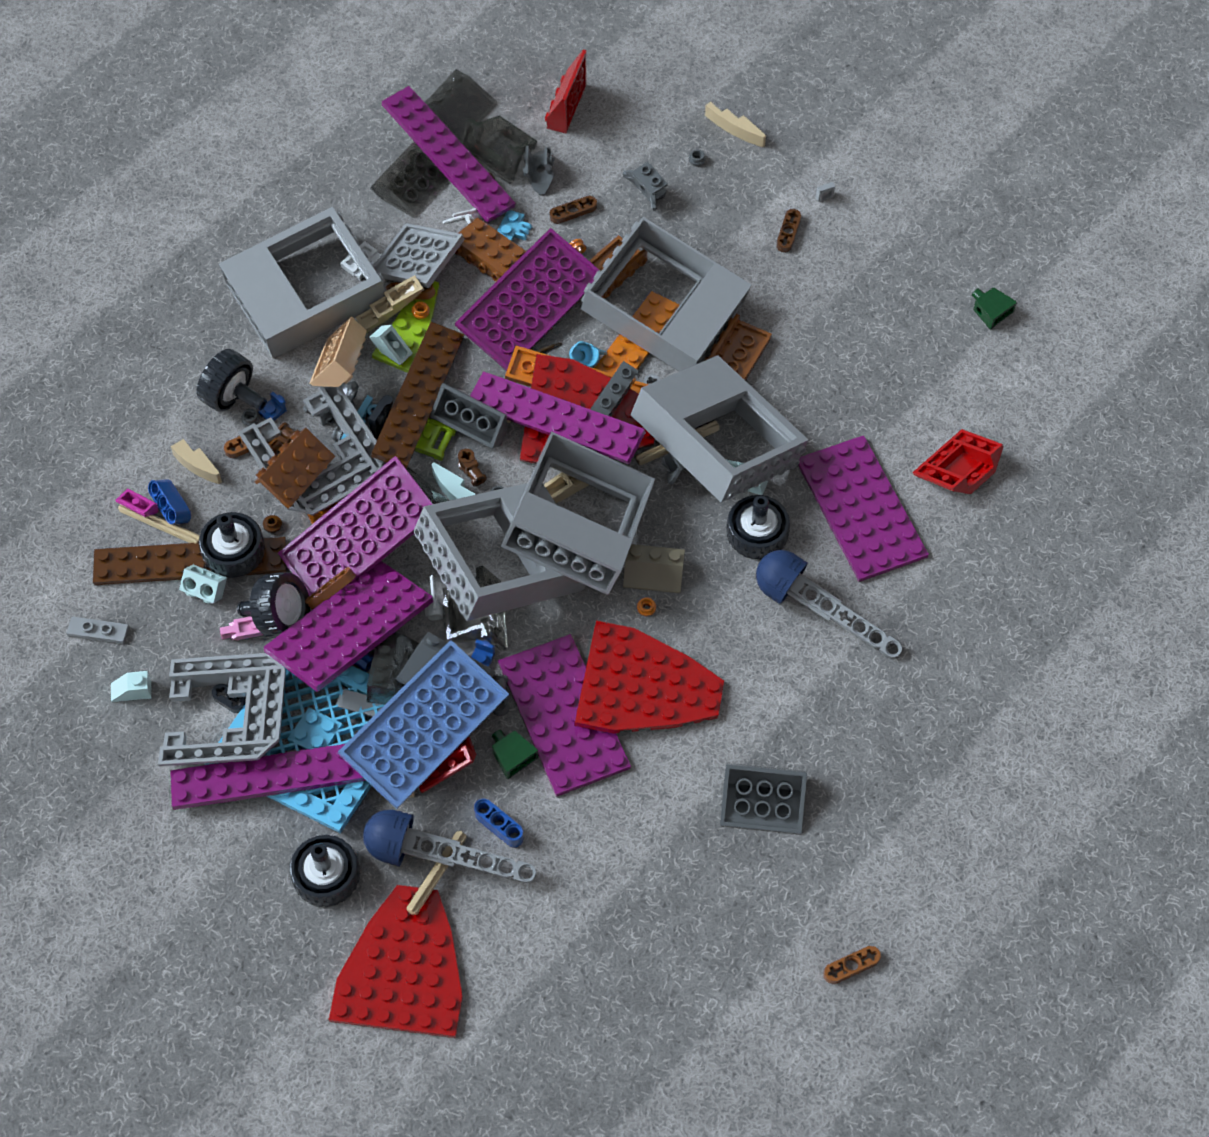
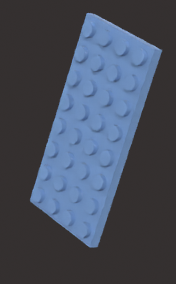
[338,640,509,809]

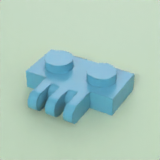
[497,210,532,241]

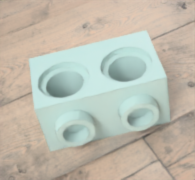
[179,564,227,604]

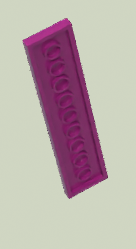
[382,86,516,223]
[470,371,646,464]
[170,744,366,810]

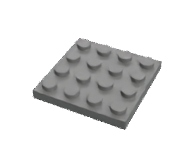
[374,223,465,288]

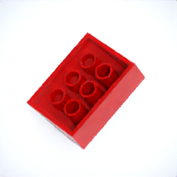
[545,49,587,133]

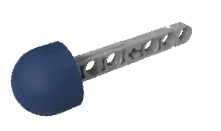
[756,550,902,658]
[363,810,536,883]

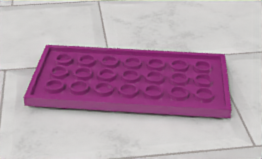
[455,228,599,371]
[798,435,929,582]
[278,456,433,596]
[263,561,434,692]
[498,634,631,797]

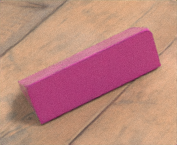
[115,489,159,517]

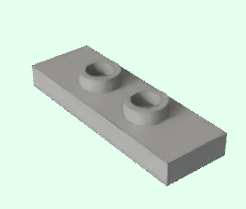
[66,617,129,644]

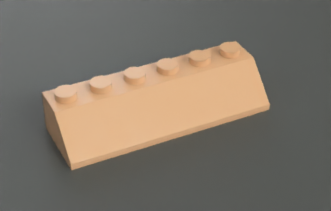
[310,316,367,387]

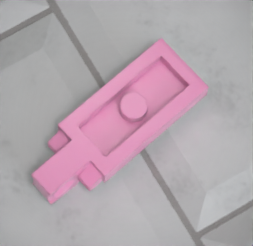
[220,616,263,640]

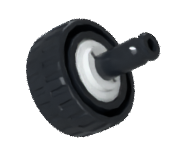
[196,349,267,412]
[726,495,790,560]
[199,512,265,578]
[237,572,310,638]
[289,835,360,907]

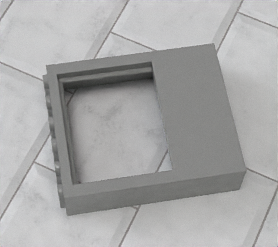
[219,207,387,359]
[581,217,752,372]
[631,355,808,502]
[501,431,655,595]
[414,483,586,621]

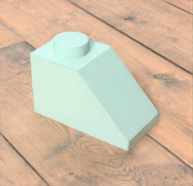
[369,325,412,365]
[111,671,151,702]

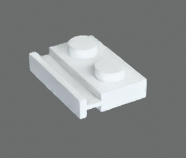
[340,241,382,281]

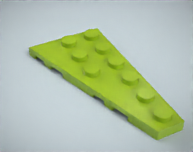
[372,281,440,373]

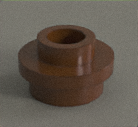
[263,515,282,533]

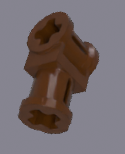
[268,422,295,456]
[458,448,487,487]

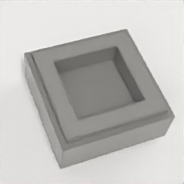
[816,182,835,202]

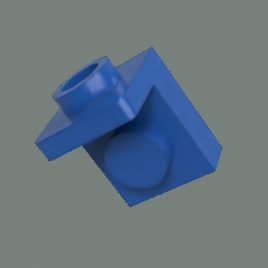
[257,392,287,421]
[471,639,495,667]

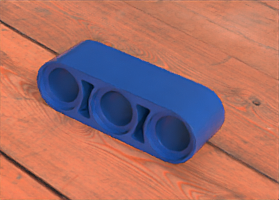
[148,479,191,524]
[474,799,524,848]

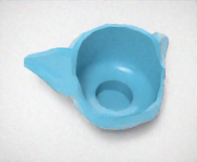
[569,341,607,368]

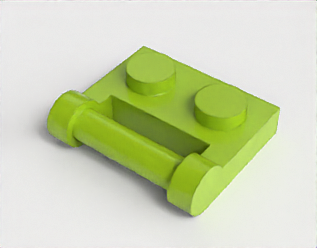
[415,418,457,461]

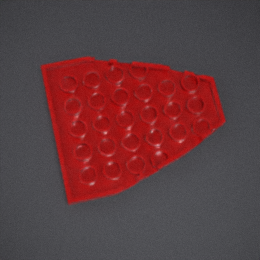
[520,354,654,464]
[574,620,724,734]
[329,885,463,1038]

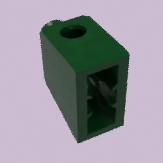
[972,288,1017,330]
[492,729,538,779]

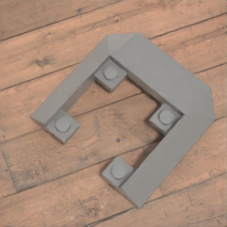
[238,386,383,515]
[158,653,286,766]

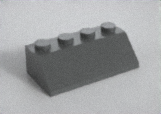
[430,383,508,448]

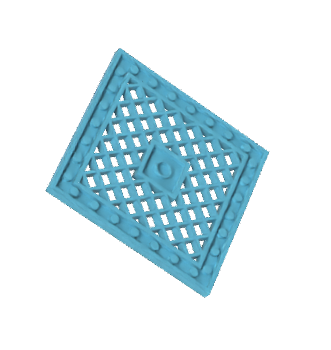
[205,666,400,834]

